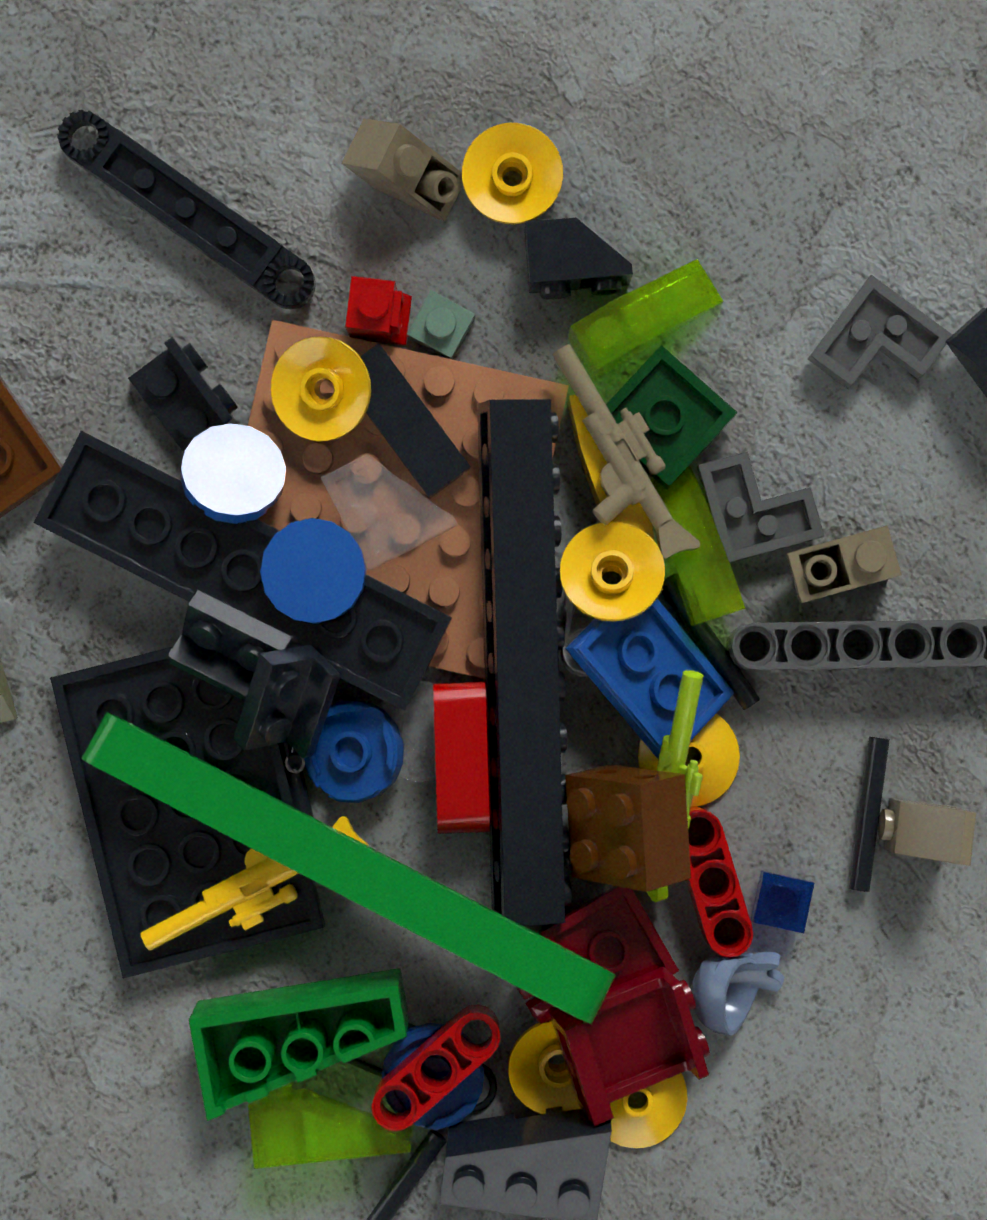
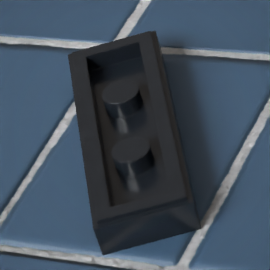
[360,343,471,499]

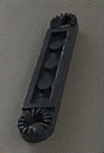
[57,110,316,309]

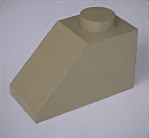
[878,798,976,866]

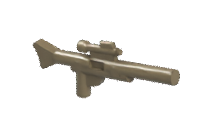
[552,344,700,560]

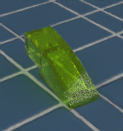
[650,467,746,626]

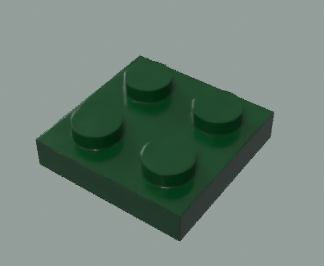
[606,345,737,490]

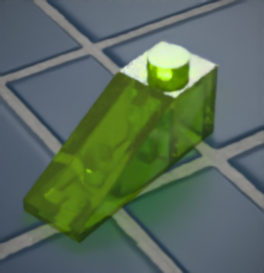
[568,259,724,380]
[248,1083,413,1169]

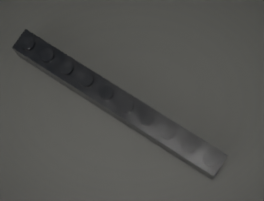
[477,399,572,926]

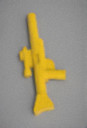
[141,816,369,951]

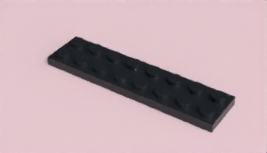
[33,431,452,711]

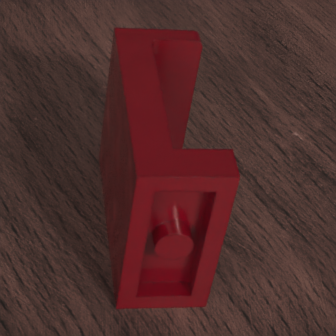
[549,967,710,1126]

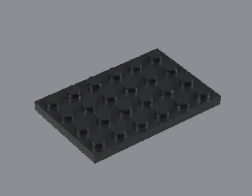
[50,647,325,979]

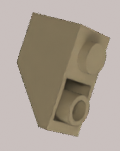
[341,118,463,221]
[786,525,902,604]

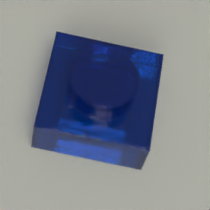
[751,870,815,934]

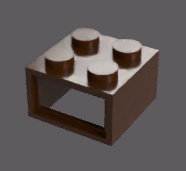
[565,765,691,892]

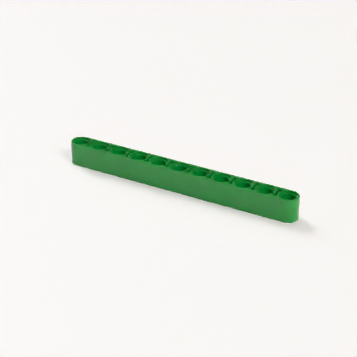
[81,712,616,1024]

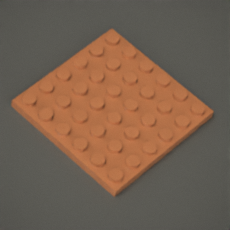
[248,320,569,679]

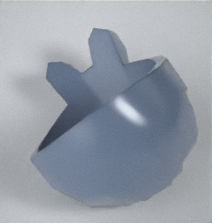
[691,952,785,1036]

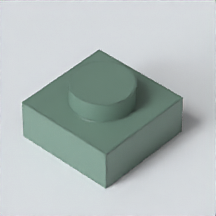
[407,290,476,360]

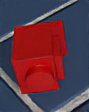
[345,276,412,345]

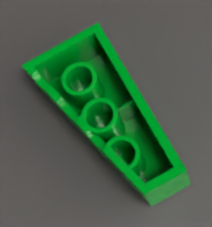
[189,968,409,1121]

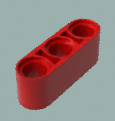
[433,682,490,834]
[686,807,753,957]
[372,1004,500,1131]

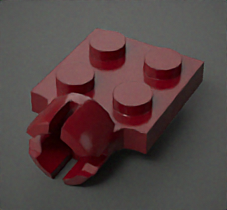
[516,886,679,1024]

